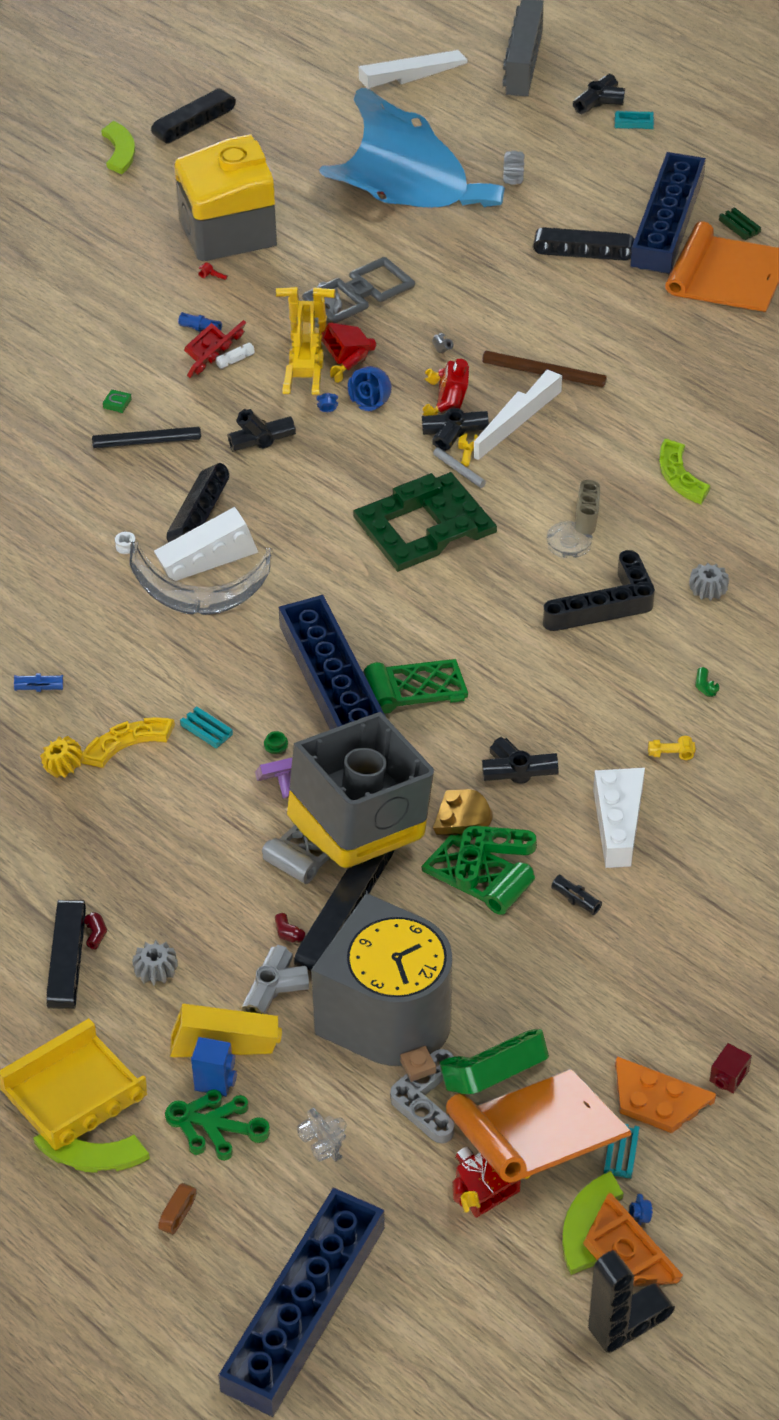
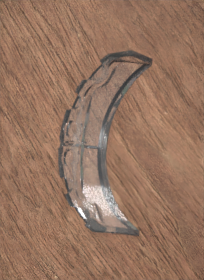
[129,541,273,615]

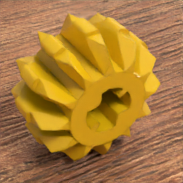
[40,736,84,778]

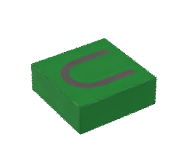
[102,389,132,413]

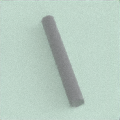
[433,447,486,488]

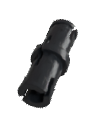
[551,874,602,915]

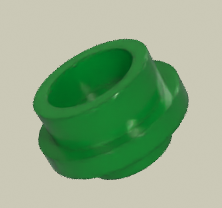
[264,731,289,754]

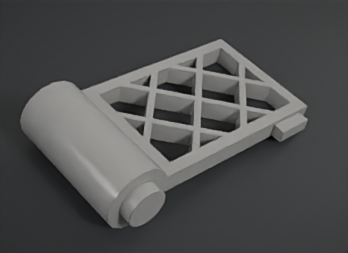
[262,825,330,884]

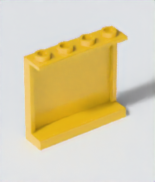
[0,1018,147,1151]

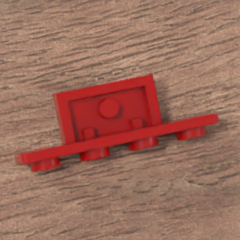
[184,320,247,378]

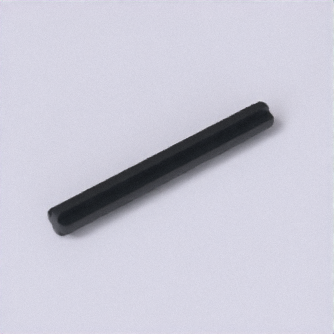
[92,426,201,448]

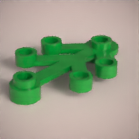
[165,1090,270,1161]

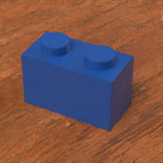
[191,1037,237,1097]

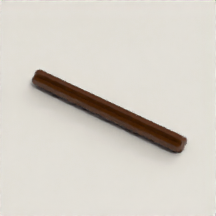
[482,350,607,388]

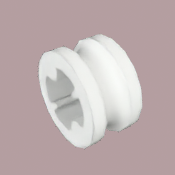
[115,532,136,554]

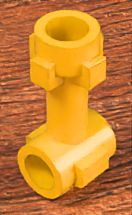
[648,736,696,760]

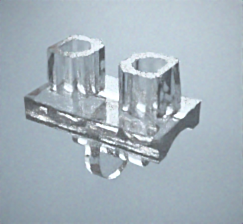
[297,1107,347,1162]

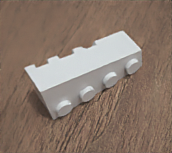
[154,507,258,583]
[593,768,645,868]

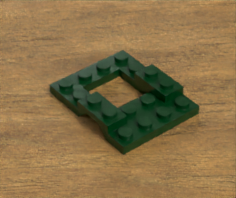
[353,472,497,572]

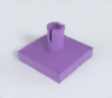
[255,758,292,799]

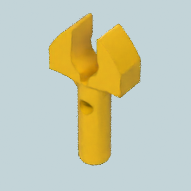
[458,433,478,467]

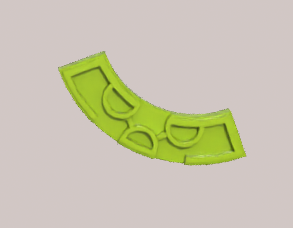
[101,120,135,174]
[659,438,710,505]
[33,1134,150,1173]
[562,1171,624,1275]

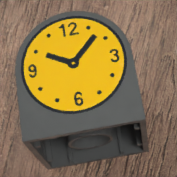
[311,893,452,1066]

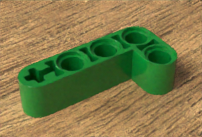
[439,1029,549,1094]

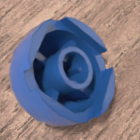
[348,366,392,411]

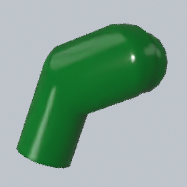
[695,667,720,697]

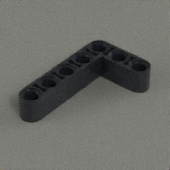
[543,550,655,631]
[588,1251,675,1353]

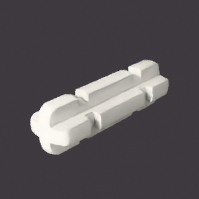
[215,343,255,369]

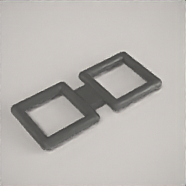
[302,257,415,323]

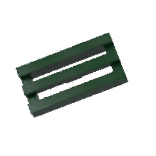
[719,207,761,240]

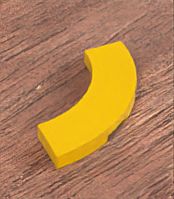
[80,717,175,768]

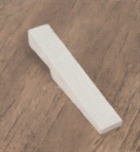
[359,50,467,89]
[474,370,562,460]

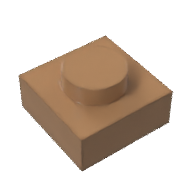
[400,1046,436,1082]

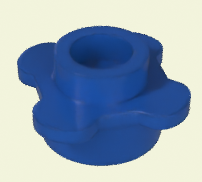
[316,393,338,412]
[629,1194,652,1226]

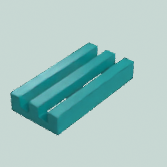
[615,111,654,129]
[180,706,233,749]
[604,1124,640,1179]

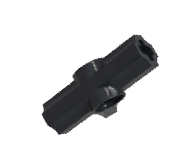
[573,73,625,115]
[422,408,489,452]
[227,409,296,452]
[482,736,559,784]

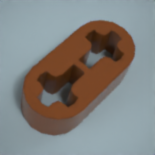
[158,1183,197,1235]

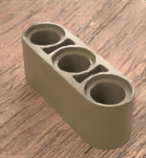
[575,480,600,535]

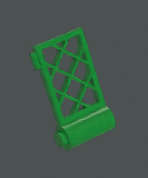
[363,659,468,714]
[421,834,535,915]

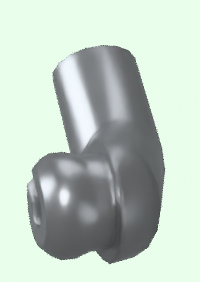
[432,333,454,353]

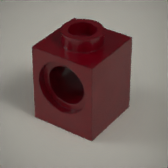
[709,1043,752,1094]

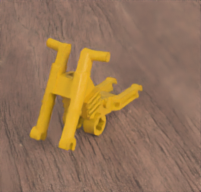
[276,287,336,395]

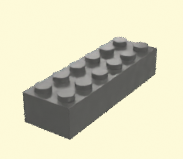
[503,0,544,97]

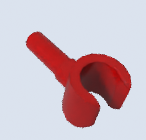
[198,262,228,281]

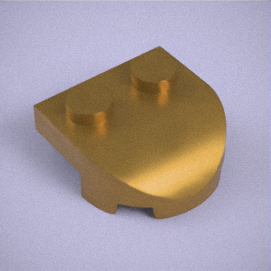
[433,789,493,838]

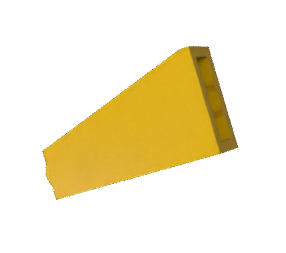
[170,1003,282,1057]

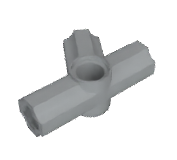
[242,945,309,1014]

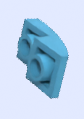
[459,183,505,207]

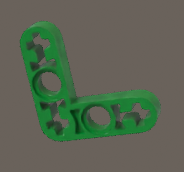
[455,826,537,890]

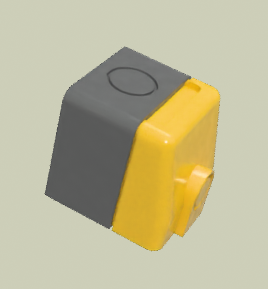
[174,134,277,261]
[287,712,434,868]

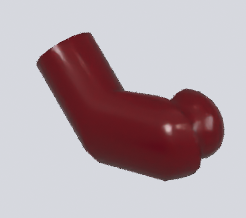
[84,912,107,949]
[275,913,305,943]

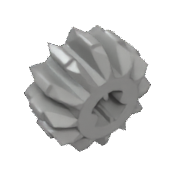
[503,150,524,185]
[689,562,729,601]
[132,940,178,986]

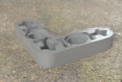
[390,1049,454,1144]

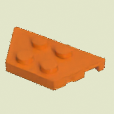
[615,1056,716,1133]
[583,1192,683,1287]

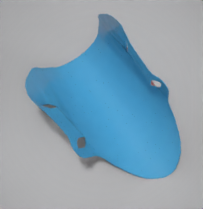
[319,88,467,207]

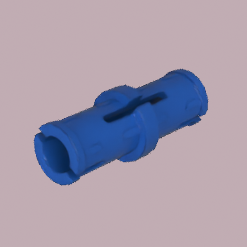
[178,312,222,332]
[14,673,63,692]

